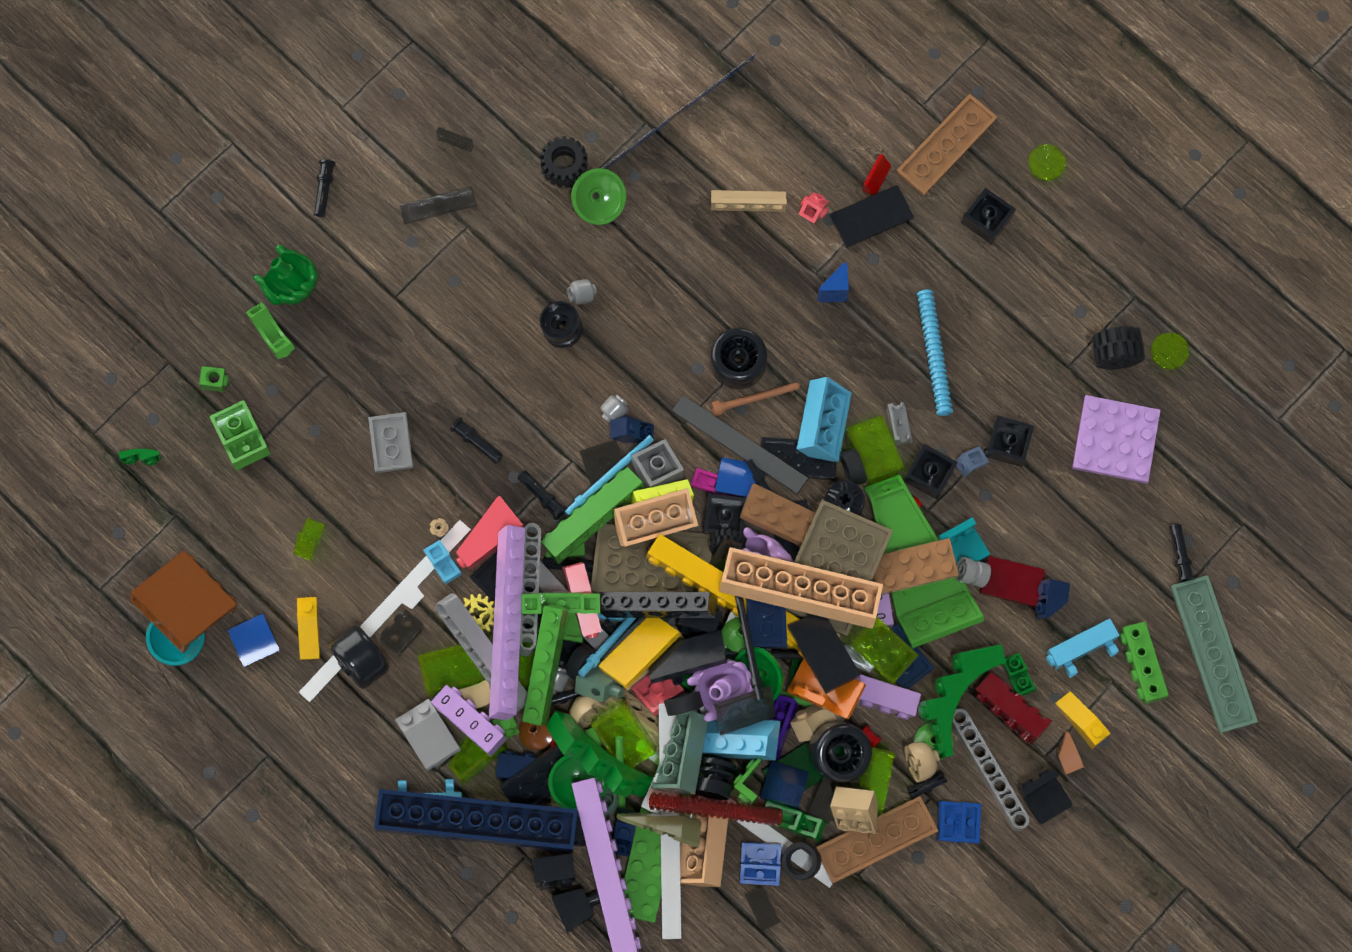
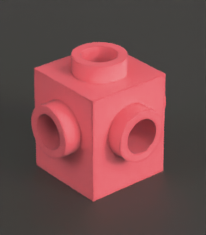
[799,192,829,223]

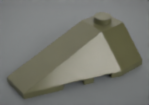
[616,811,701,847]

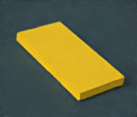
[598,618,680,689]

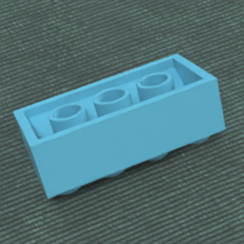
[797,377,852,462]
[702,719,780,760]

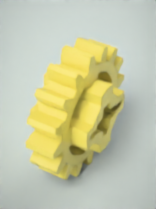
[463,594,495,633]

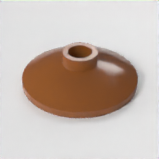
[519,715,553,750]

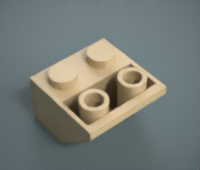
[830,787,878,834]

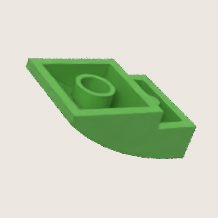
[209,400,271,471]

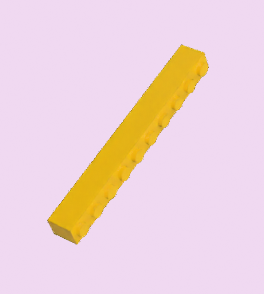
[646,534,804,657]

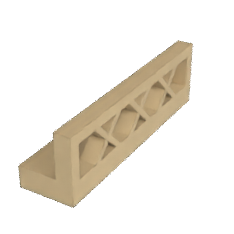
[711,190,787,212]
[605,686,659,752]

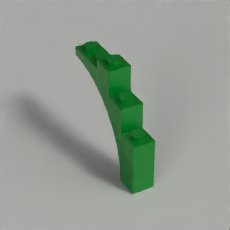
[918,644,1006,759]
[546,711,654,797]

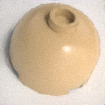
[569,695,609,731]
[904,742,940,782]

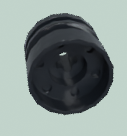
[540,301,583,348]
[824,480,865,516]
[695,757,737,801]

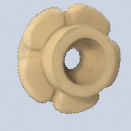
[430,518,449,537]

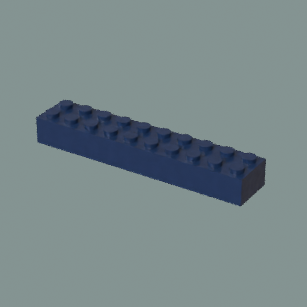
[374,789,578,852]

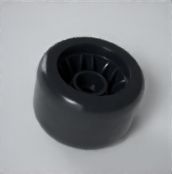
[710,328,768,389]
[329,625,390,689]
[809,721,872,783]

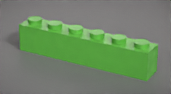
[541,467,645,564]
[522,604,569,726]

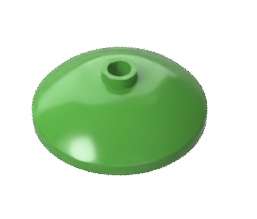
[571,168,626,225]

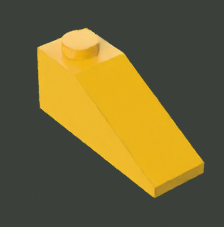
[297,597,320,660]
[1055,691,1111,749]

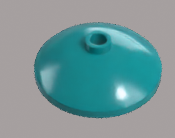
[146,622,205,666]

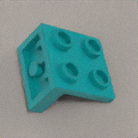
[938,517,990,565]

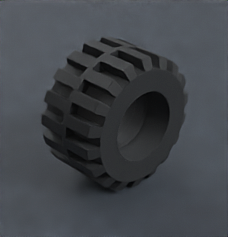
[540,136,588,188]

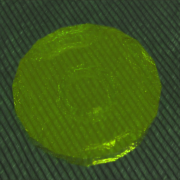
[1028,144,1066,181]
[1151,332,1189,370]

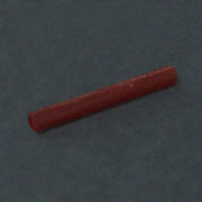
[649,792,783,826]

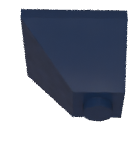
[760,761,809,810]

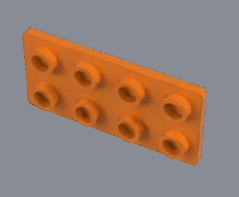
[787,658,866,719]

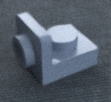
[956,446,989,477]

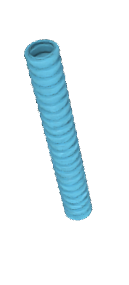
[917,289,953,416]

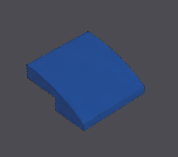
[715,457,756,498]
[227,614,280,666]
[937,801,981,844]
[740,841,782,886]

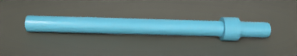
[564,435,654,517]
[578,618,636,677]

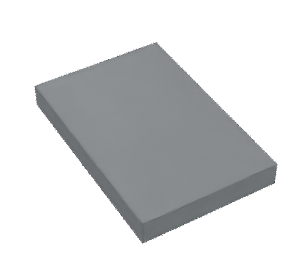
[368,412,413,474]

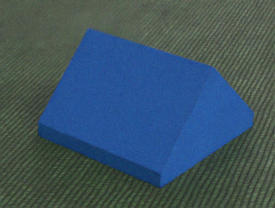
[817,262,849,302]

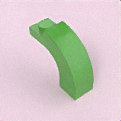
[246,302,295,359]

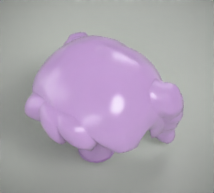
[742,527,793,562]
[687,659,754,722]

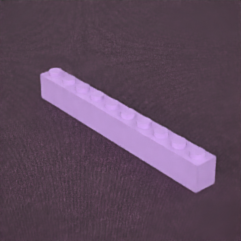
[489,525,525,721]
[572,778,642,952]

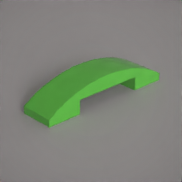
[521,593,601,614]

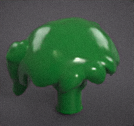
[253,245,318,306]

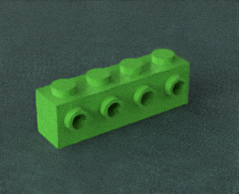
[1119,622,1169,705]

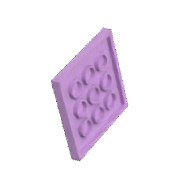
[1072,395,1160,484]

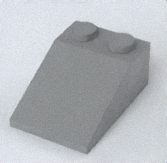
[395,699,461,771]

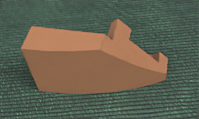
[1056,731,1084,775]

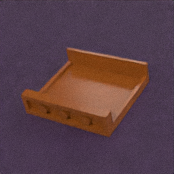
[130,551,237,653]

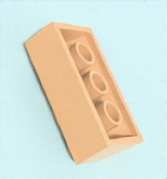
[614,488,698,547]
[680,804,729,887]

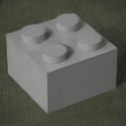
[631,439,684,489]

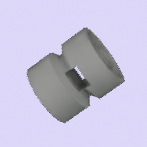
[955,557,991,588]

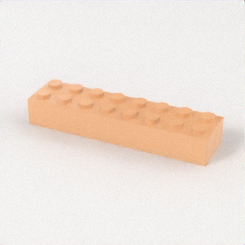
[719,547,883,629]

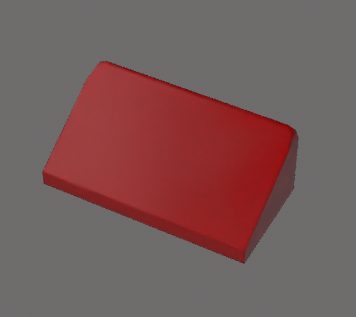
[863,154,891,196]

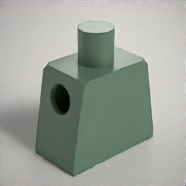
[575,661,625,702]

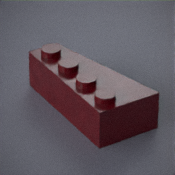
[974,672,1052,744]

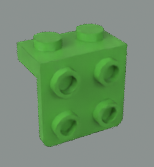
[733,758,762,808]

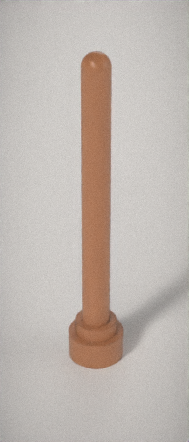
[711,382,800,417]

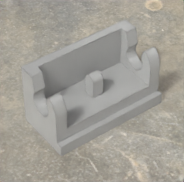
[886,402,912,446]

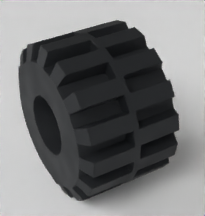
[1092,326,1145,370]

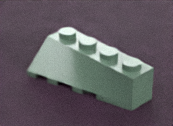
[651,711,708,794]

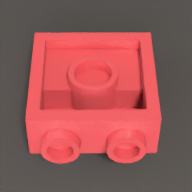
[631,674,685,717]

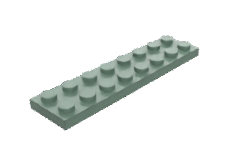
[1170,575,1258,734]

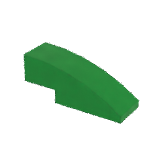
[760,801,826,842]

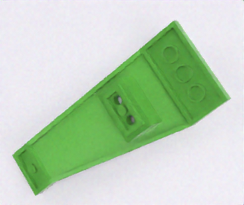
[864,474,984,648]

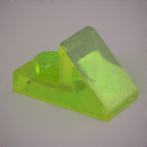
[293,518,326,561]

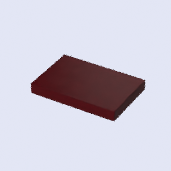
[980,556,1045,607]

